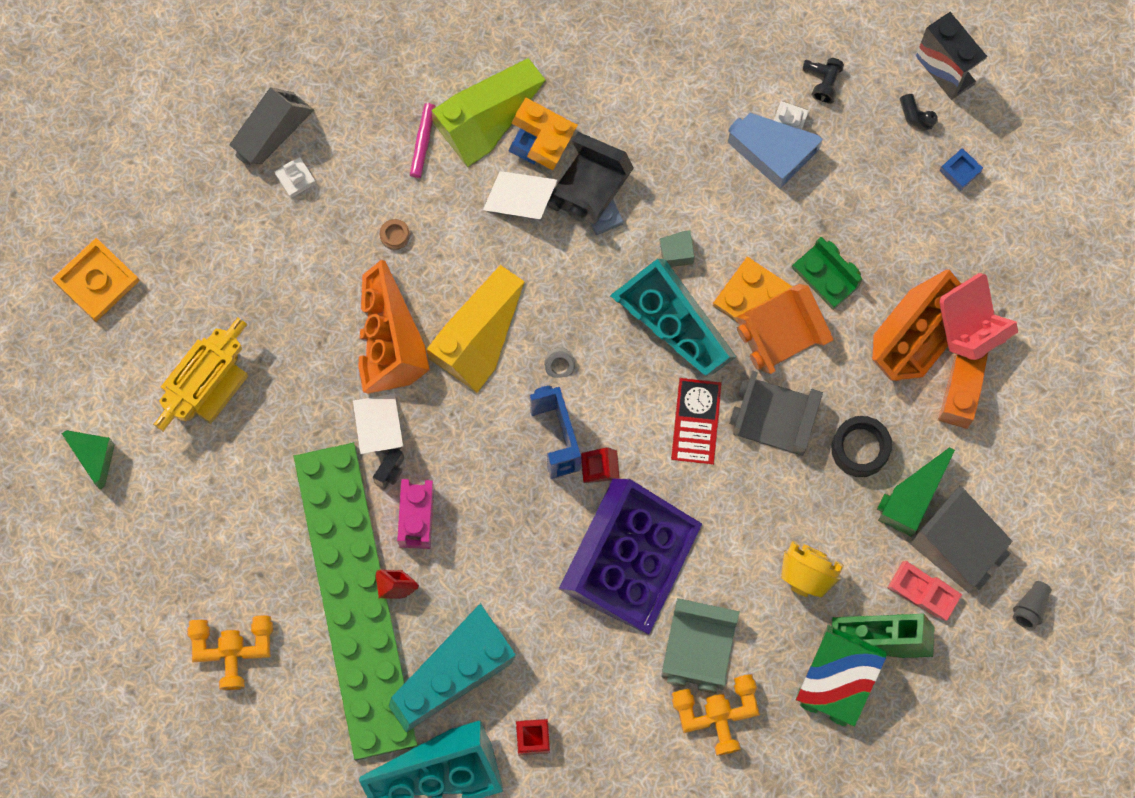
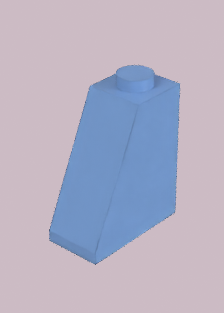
[728,113,823,189]

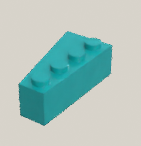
[389,603,516,732]

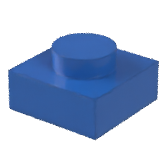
[508,128,537,165]
[940,148,983,191]

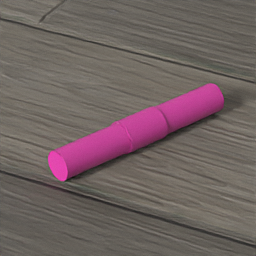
[410,103,436,178]

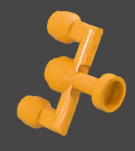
[187,615,273,690]
[672,674,760,756]

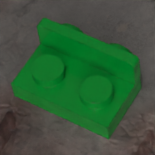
[792,237,863,310]

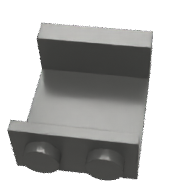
[729,370,823,456]

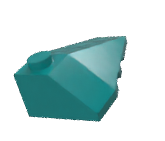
[359,720,503,798]

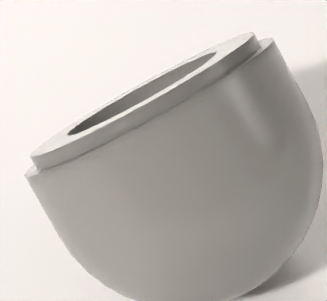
[544,348,575,378]

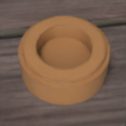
[379,219,410,250]

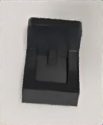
[373,447,405,489]

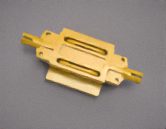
[153,317,248,432]

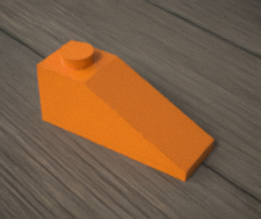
[938,353,988,429]

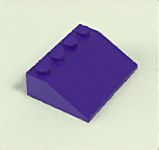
[559,479,702,635]

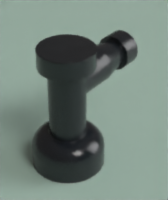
[802,58,844,104]

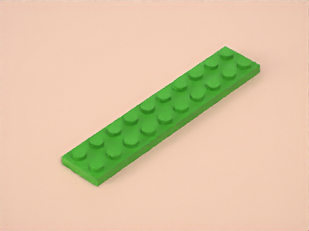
[293,442,418,761]

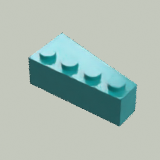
[610,259,737,376]

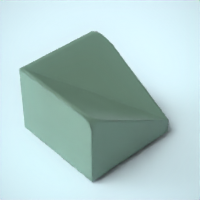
[659,230,695,267]

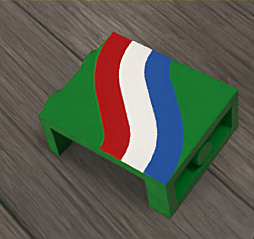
[796,625,887,727]

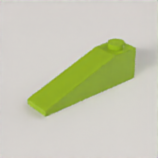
[431,58,546,168]

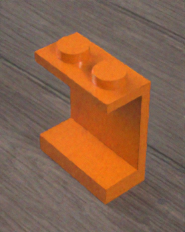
[736,284,834,374]

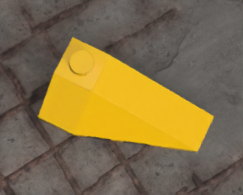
[427,265,525,393]

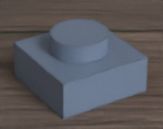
[590,199,624,235]

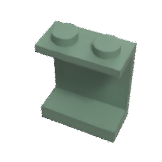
[661,598,740,693]

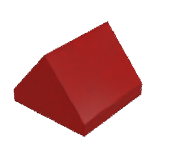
[376,569,419,599]

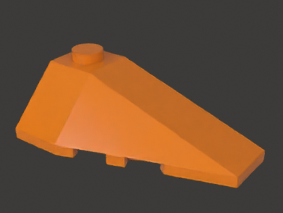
[358,260,430,394]

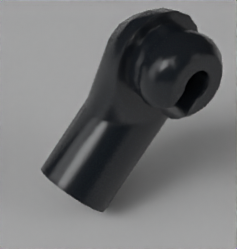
[899,94,938,130]

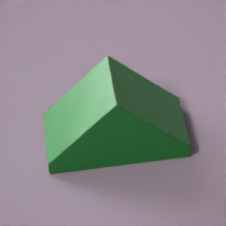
[61,430,115,490]

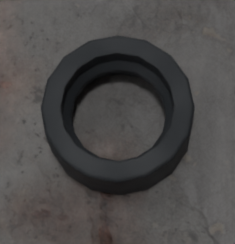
[831,416,892,477]

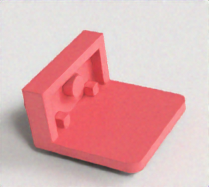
[940,273,1018,360]

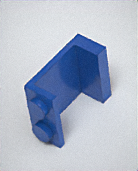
[530,386,581,479]

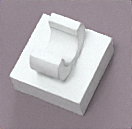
[774,101,809,130]
[274,157,316,199]

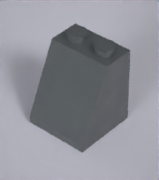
[910,485,1013,593]

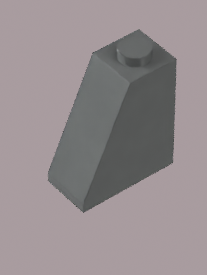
[229,87,314,165]

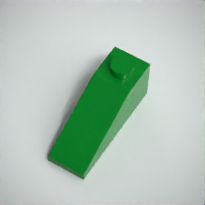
[876,447,955,537]
[832,613,935,658]

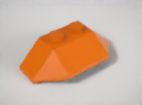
[872,269,961,381]

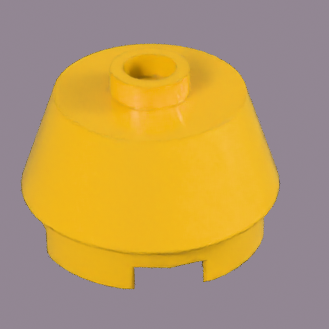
[781,541,844,598]

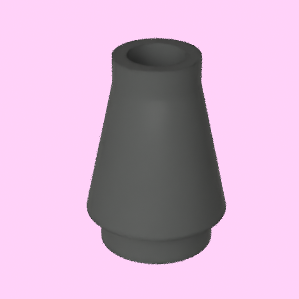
[1013,581,1052,629]

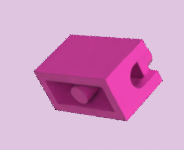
[397,479,434,549]

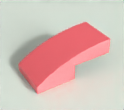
[887,561,962,621]

